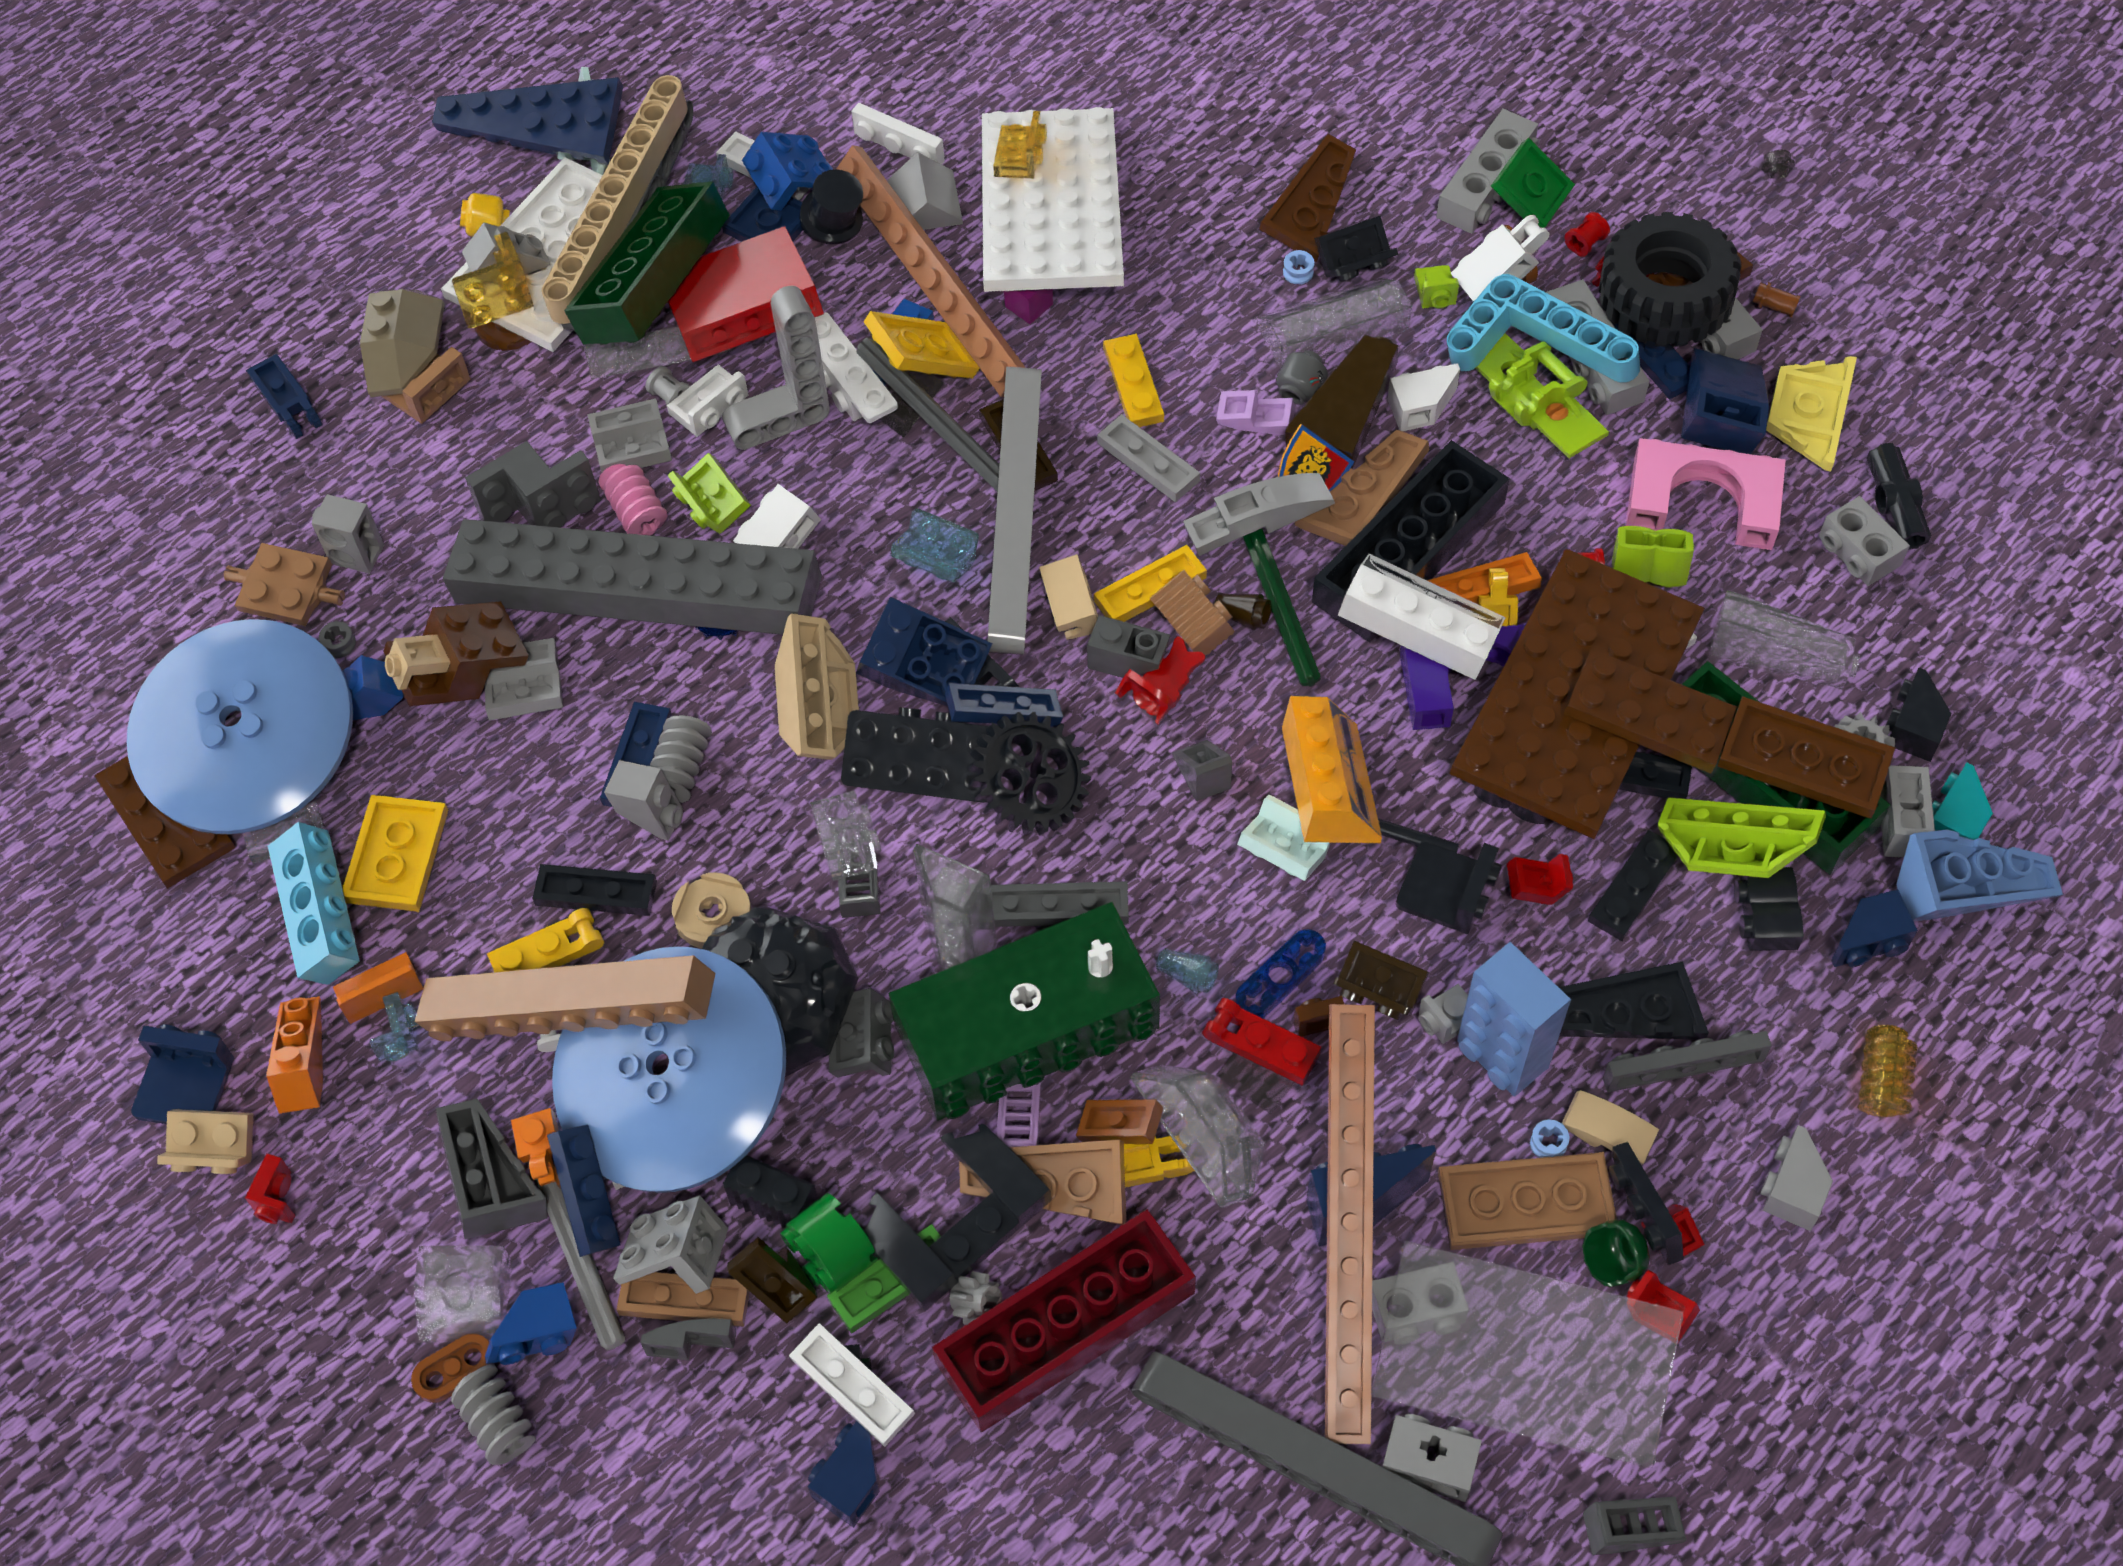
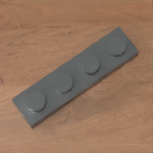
[971,881,1129,928]
[1603,1030,1772,1092]

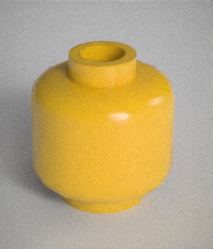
[460,193,510,237]

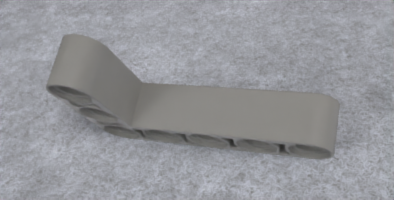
[722,286,830,450]

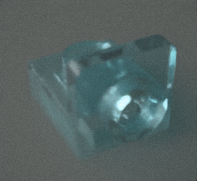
[683,154,733,200]

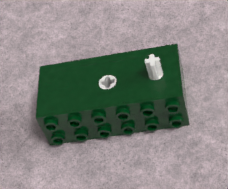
[888,902,1160,1121]

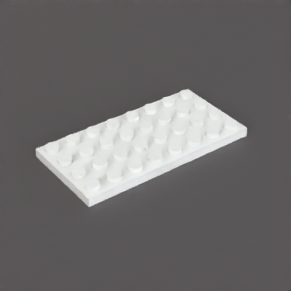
[982,107,1124,292]

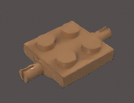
[224,543,345,626]

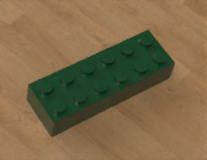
[564,181,730,345]
[1681,661,1891,875]

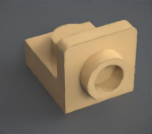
[385,634,450,690]

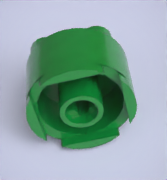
[780,1193,878,1294]

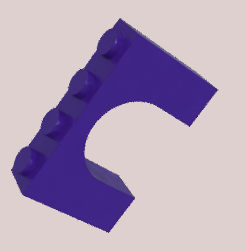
[1400,622,1527,730]

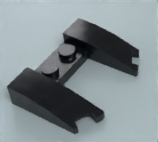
[863,1124,1052,1311]

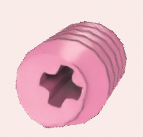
[598,464,668,536]

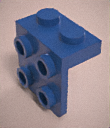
[742,131,833,211]

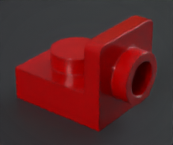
[245,1153,295,1224]

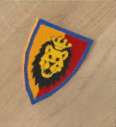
[1278,424,1354,492]

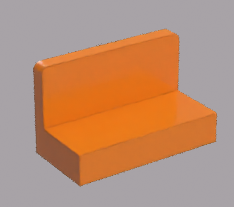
[333,952,423,1024]

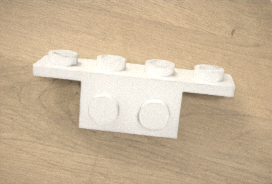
[815,312,898,423]

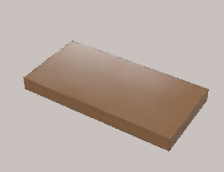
[1438,1152,1617,1250]

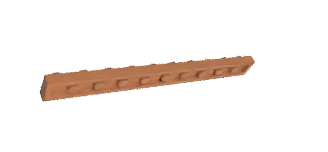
[836,145,1026,397]
[1325,1004,1375,1444]

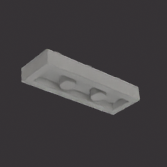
[1097,414,1200,503]

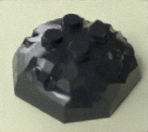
[702,905,859,1077]

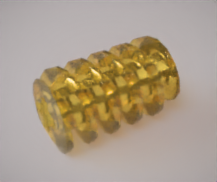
[1857,1025,1918,1117]

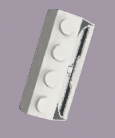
[1338,554,1505,680]

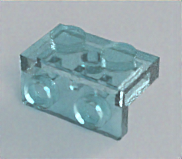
[890,508,979,583]

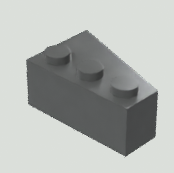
[436,1099,547,1239]

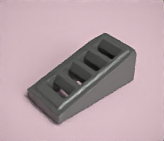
[837,842,881,918]
[1583,1497,1687,1555]

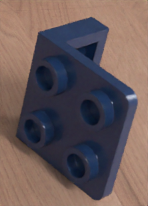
[131,1024,235,1124]

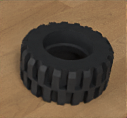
[1599,212,1741,347]

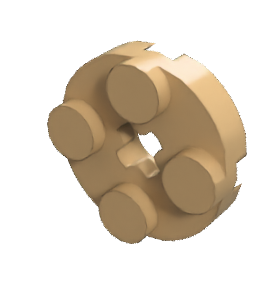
[672,872,752,949]

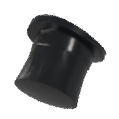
[799,169,863,244]

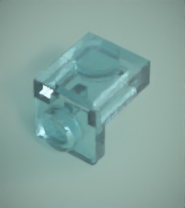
[370,992,419,1062]

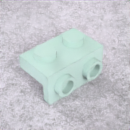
[1237,795,1330,881]

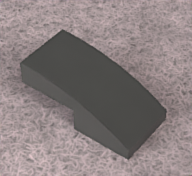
[640,1318,736,1361]

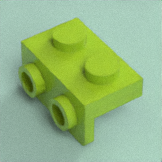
[668,453,751,534]

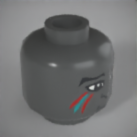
[1276,350,1328,405]

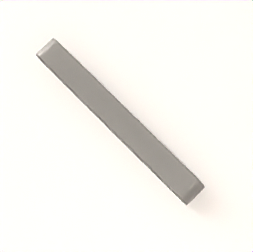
[987,366,1042,655]

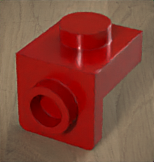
[1507,854,1573,905]
[1626,1270,1700,1345]

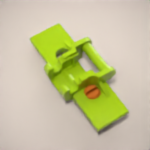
[1465,333,1609,459]

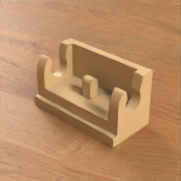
[1039,554,1098,640]

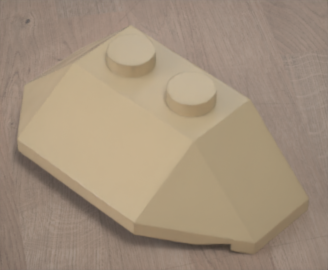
[775,614,859,760]

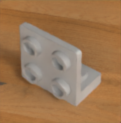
[613,1195,728,1294]

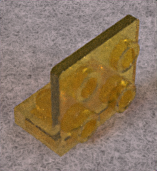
[452,232,534,329]

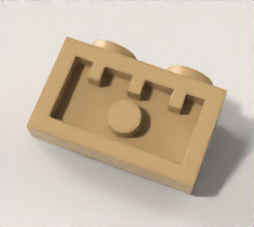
[157,1109,253,1174]

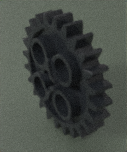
[968,712,1091,836]

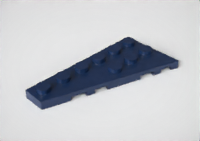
[432,77,623,165]

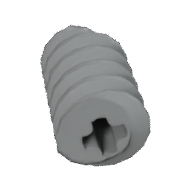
[650,715,712,803]
[451,1364,536,1465]

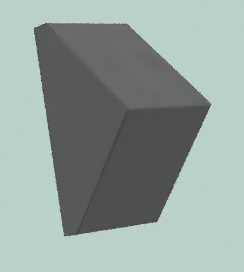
[1172,740,1232,801]

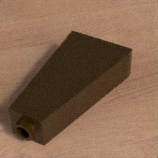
[1285,334,1398,469]

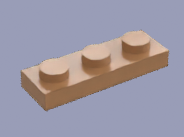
[616,1272,750,1327]

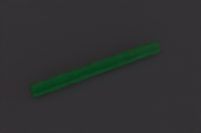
[1243,528,1321,687]

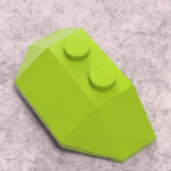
[1658,798,1826,878]

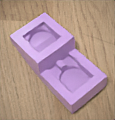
[1216,390,1295,435]

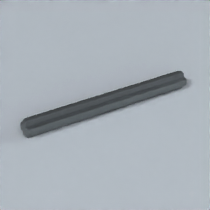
[856,337,999,492]

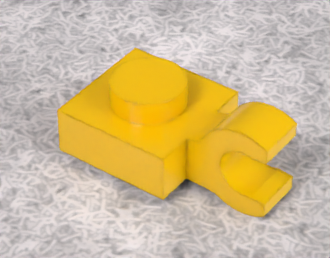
[1478,568,1518,626]

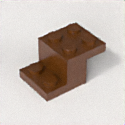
[383,601,529,707]

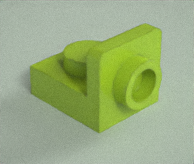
[1414,265,1459,308]

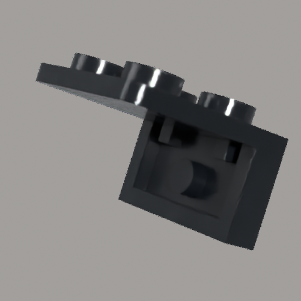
[1396,842,1502,935]

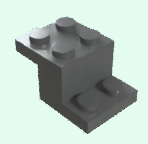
[465,441,601,528]

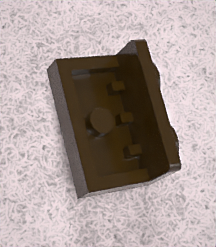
[1333,941,1429,1020]

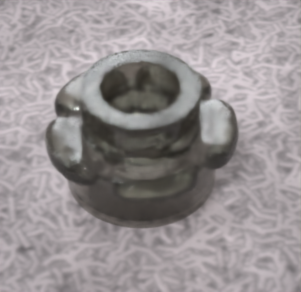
[1761,150,1795,179]

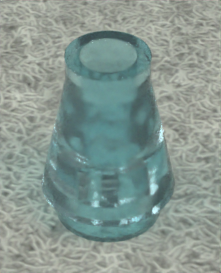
[1156,948,1219,994]

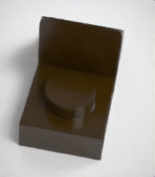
[727,1237,818,1324]

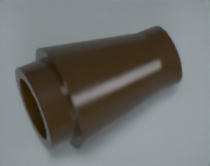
[1215,592,1272,630]

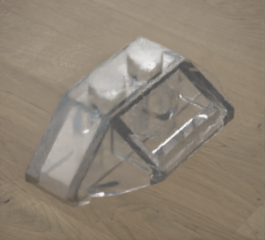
[1130,1064,1266,1208]

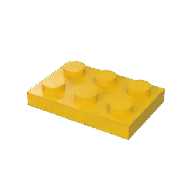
[864,311,980,379]
[342,795,449,912]

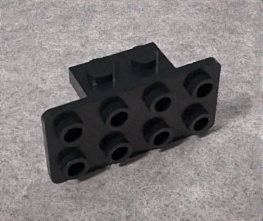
[841,707,989,803]

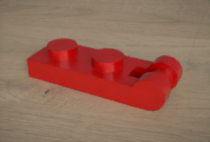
[1202,998,1322,1086]

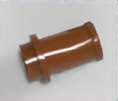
[1753,282,1801,317]

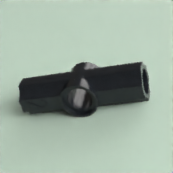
[1866,443,1932,550]

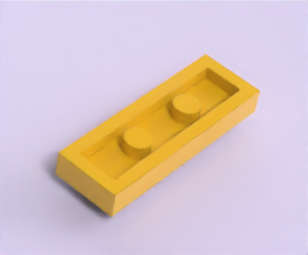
[1103,334,1164,427]
[1094,545,1207,622]

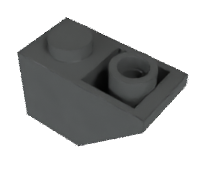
[1087,615,1170,678]

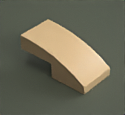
[1562,1090,1659,1165]

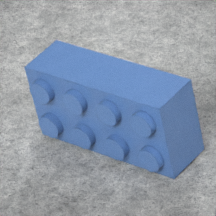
[1457,942,1571,1097]

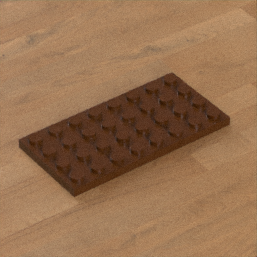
[1449,549,1705,840]

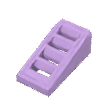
[996,1082,1041,1147]

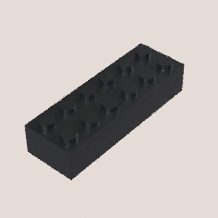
[1312,440,1510,643]

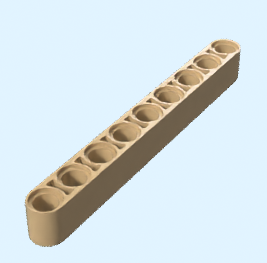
[541,75,688,324]

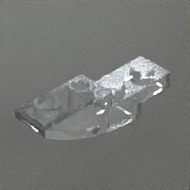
[584,326,731,380]

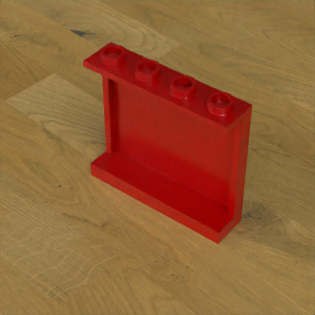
[667,226,824,362]

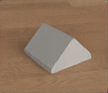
[887,152,963,230]

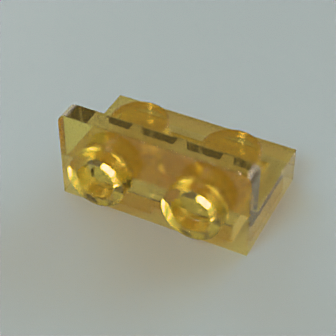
[993,111,1047,179]

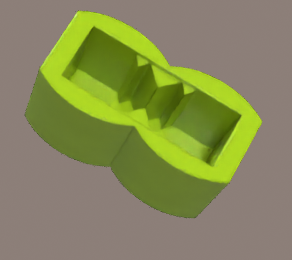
[1612,526,1694,588]

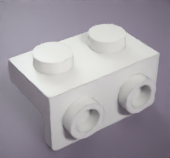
[667,364,749,437]

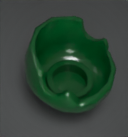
[1582,1219,1650,1287]

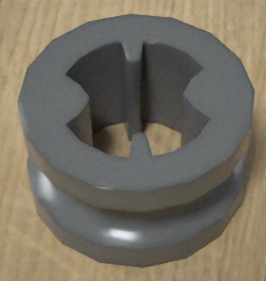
[319,621,356,658]

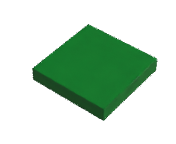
[1491,138,1575,228]

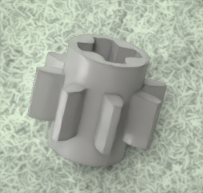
[950,1271,1003,1325]

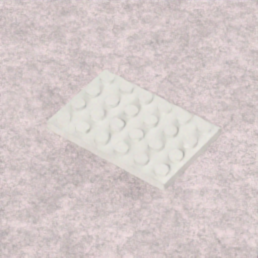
[441,157,603,352]

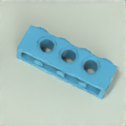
[268,822,360,985]

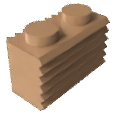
[1150,570,1235,655]

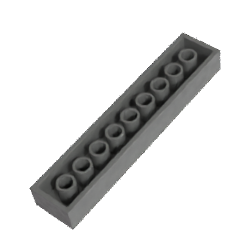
[443,519,822,635]

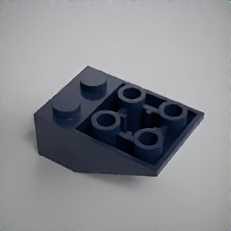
[1681,348,1769,454]
[856,597,993,706]
[1306,1144,1436,1247]

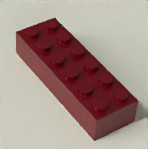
[932,1209,1196,1433]

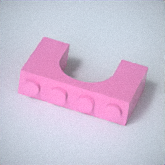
[1626,438,1786,550]

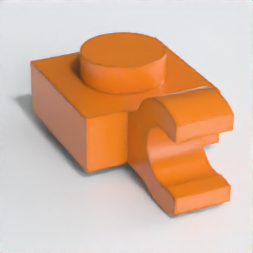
[511,1108,559,1186]

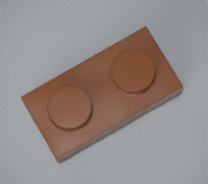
[1076,1099,1163,1144]

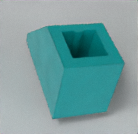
[1932,762,1993,840]

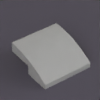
[587,398,672,473]
[485,638,563,720]

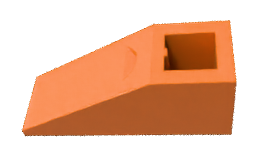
[266,996,323,1114]

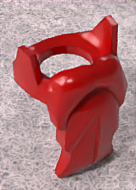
[1115,636,1206,725]

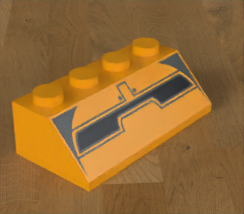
[1282,696,1382,843]

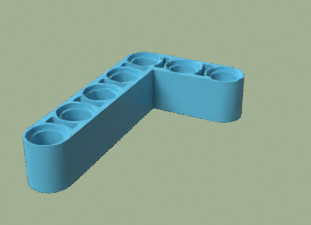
[1447,274,1640,382]

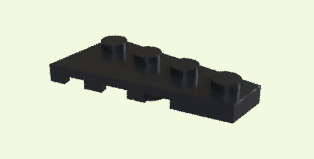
[1559,961,1709,1040]

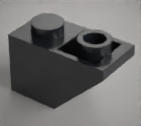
[1886,667,1952,762]

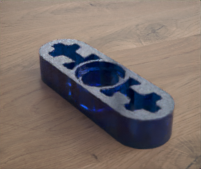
[1235,929,1326,1019]

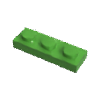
[827,1224,941,1334]

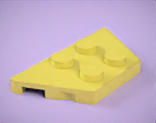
[1766,356,1857,472]

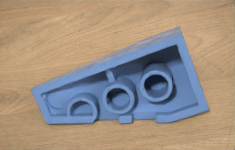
[1896,830,2063,922]

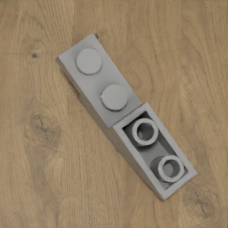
[1183,473,1335,556]

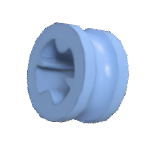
[1283,250,1314,284]
[1530,1119,1570,1158]

